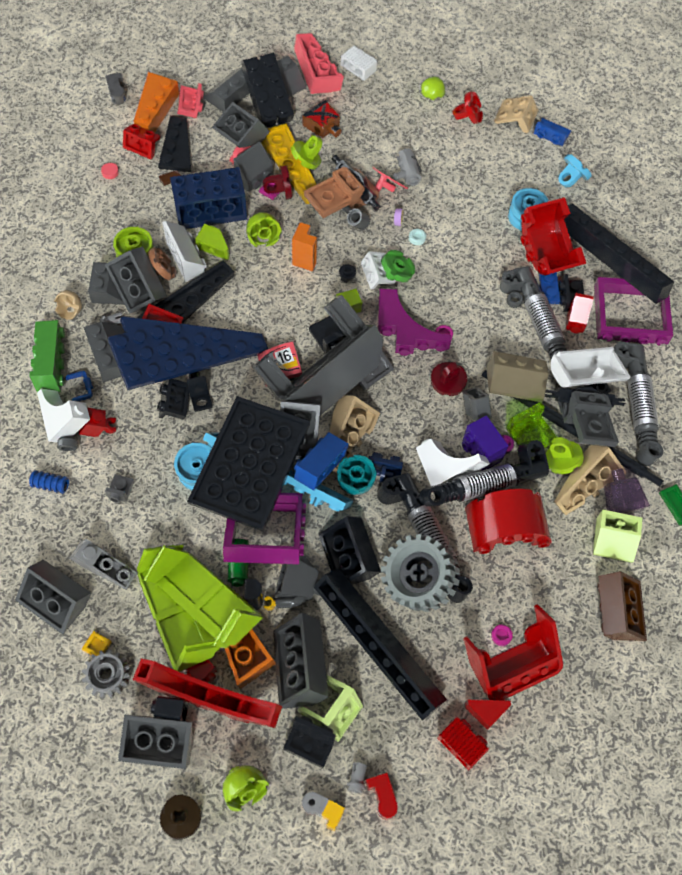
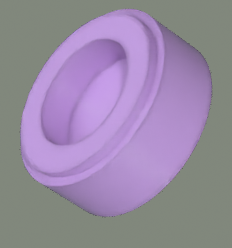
[394,208,403,226]

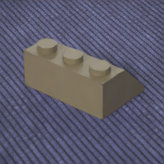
[486,351,548,402]

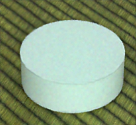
[409,229,426,245]

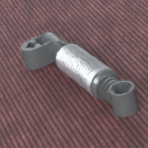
[500,267,567,359]
[613,342,664,466]

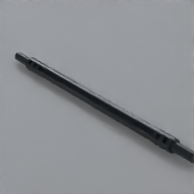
[481,370,664,487]

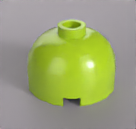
[246,212,282,247]
[222,765,269,811]

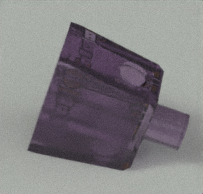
[604,468,650,514]

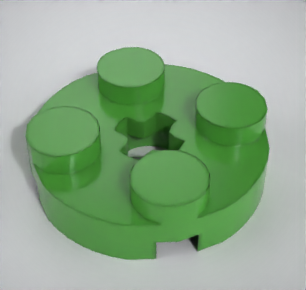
[381,250,415,282]

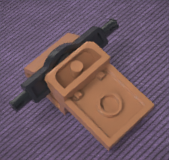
[304,155,381,218]

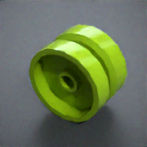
[113,227,153,258]

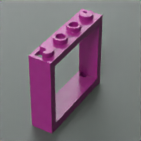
[594,277,673,346]
[223,493,306,564]

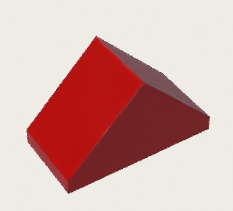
[465,700,511,730]

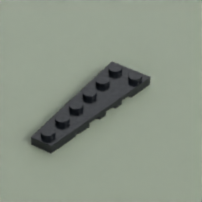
[137,260,235,324]

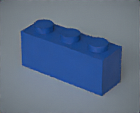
[294,432,349,491]

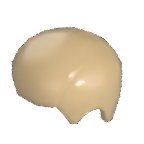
[54,290,82,320]

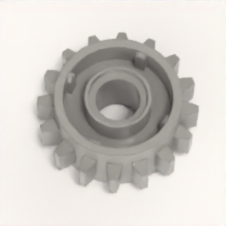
[82,650,131,699]

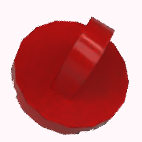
[452,91,483,124]

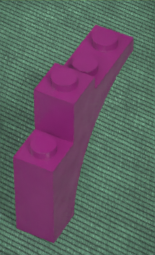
[378,289,451,356]

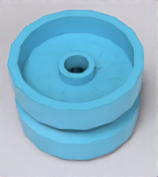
[508,188,549,231]
[174,443,212,490]

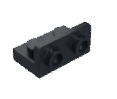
[558,274,584,312]
[157,378,189,420]

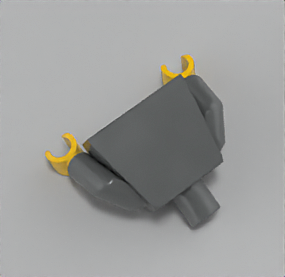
[263,556,320,611]

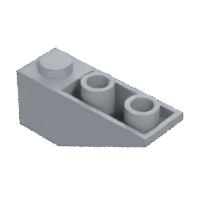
[69,539,137,590]

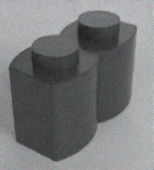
[462,388,492,421]

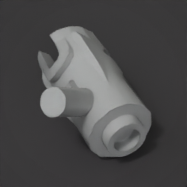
[393,149,422,186]

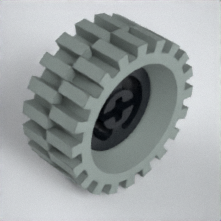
[381,534,460,612]

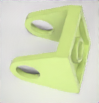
[297,675,363,742]

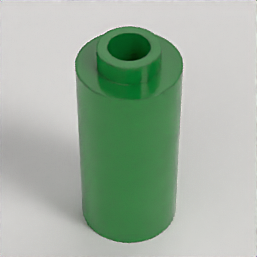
[227,539,249,587]

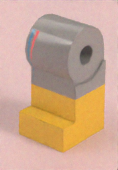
[302,792,345,832]

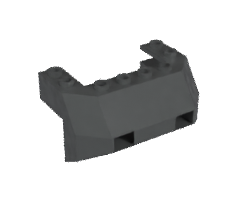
[252,295,384,416]

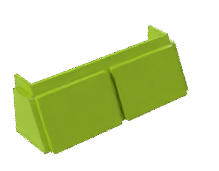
[137,545,220,672]
[144,545,263,648]

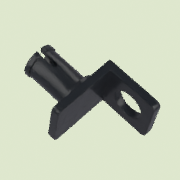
[187,371,213,412]

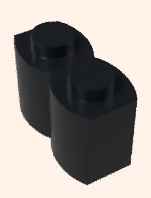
[151,696,188,721]

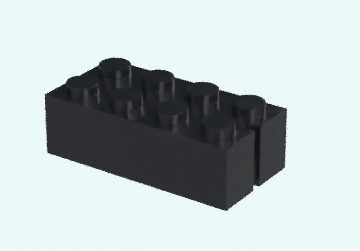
[242,53,294,128]

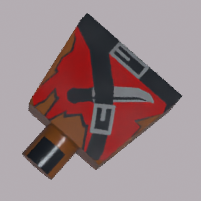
[302,100,342,138]

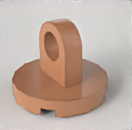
[148,247,177,280]

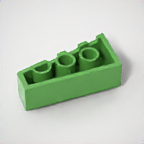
[29,320,65,393]

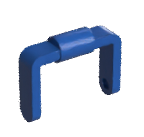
[65,371,93,402]

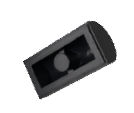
[245,579,263,610]

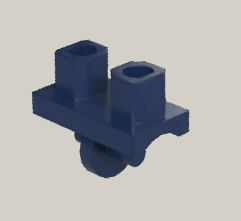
[368,452,403,482]

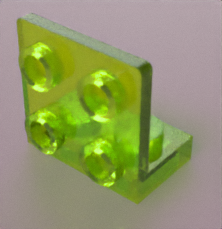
[506,402,557,449]

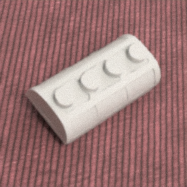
[551,347,631,388]

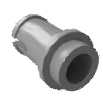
[99,312,122,325]
[347,762,367,793]

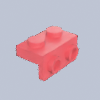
[177,83,204,118]

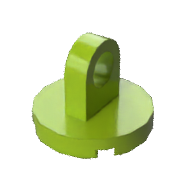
[291,135,322,170]
[546,437,584,474]

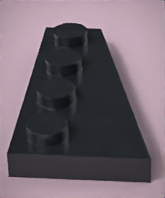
[158,116,192,173]

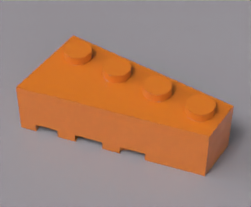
[134,72,179,133]
[225,629,276,689]

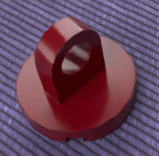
[263,165,292,200]
[431,362,468,396]

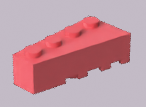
[294,33,344,94]

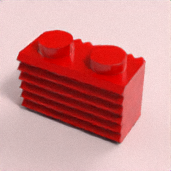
[437,717,489,771]

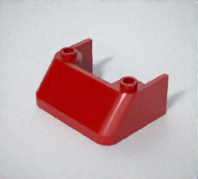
[463,604,563,700]

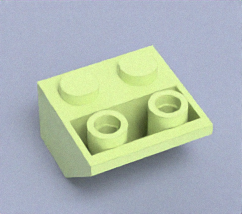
[593,510,643,563]

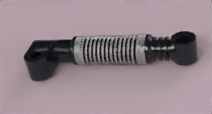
[420,440,549,506]
[377,473,473,603]

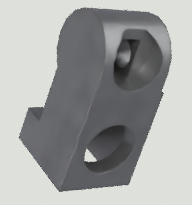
[105,73,126,105]

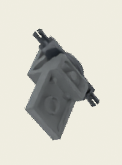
[545,387,625,447]

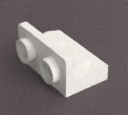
[361,251,396,289]

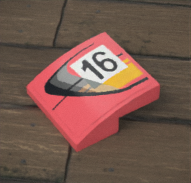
[257,341,302,386]

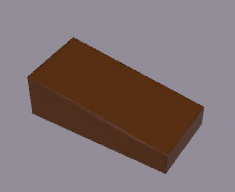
[158,170,181,186]

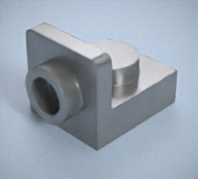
[105,474,134,503]

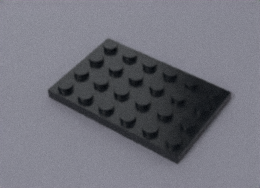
[187,396,310,532]

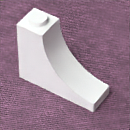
[37,389,90,442]
[416,439,490,486]

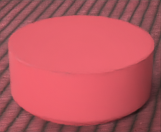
[101,163,119,179]

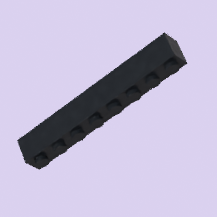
[564,203,675,304]
[314,568,447,721]

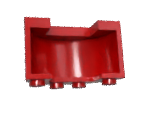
[521,197,587,275]
[465,489,552,554]

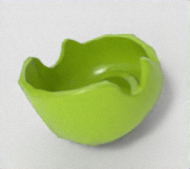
[421,77,446,100]

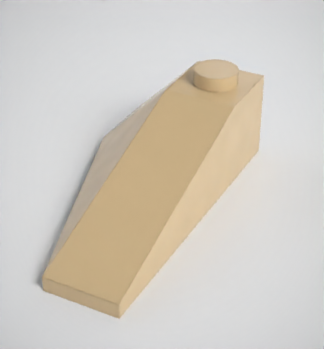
[329,395,380,473]
[554,445,627,515]

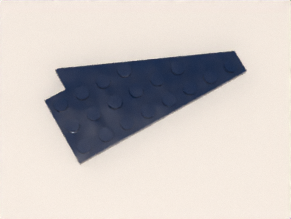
[108,316,268,391]

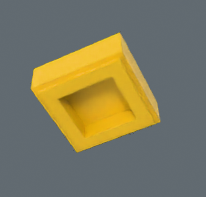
[82,631,112,656]

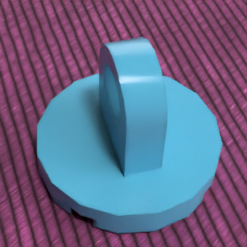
[558,154,592,188]

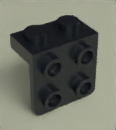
[309,316,346,354]
[283,715,336,769]

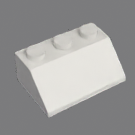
[162,221,207,282]

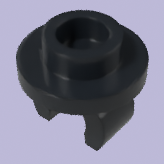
[339,264,356,284]

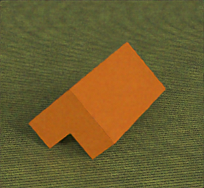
[292,222,317,271]

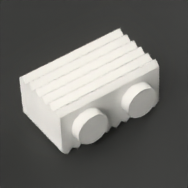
[341,45,377,81]

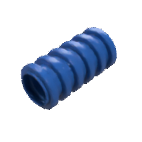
[29,470,69,494]

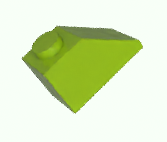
[195,224,229,260]

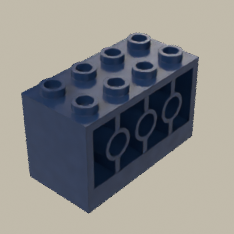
[170,167,247,229]

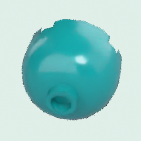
[337,455,377,495]

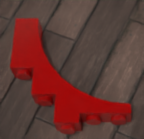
[133,658,282,728]

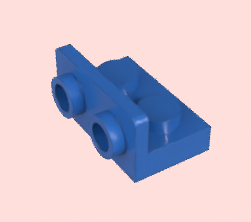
[534,118,571,146]

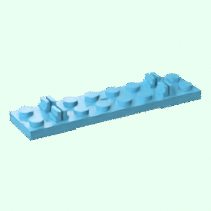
[203,432,354,512]

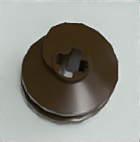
[160,794,202,840]

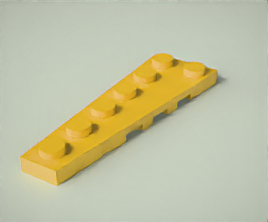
[261,123,317,205]

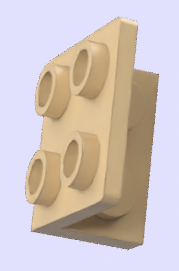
[494,96,538,133]

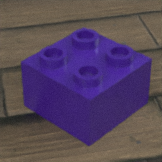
[462,415,508,470]

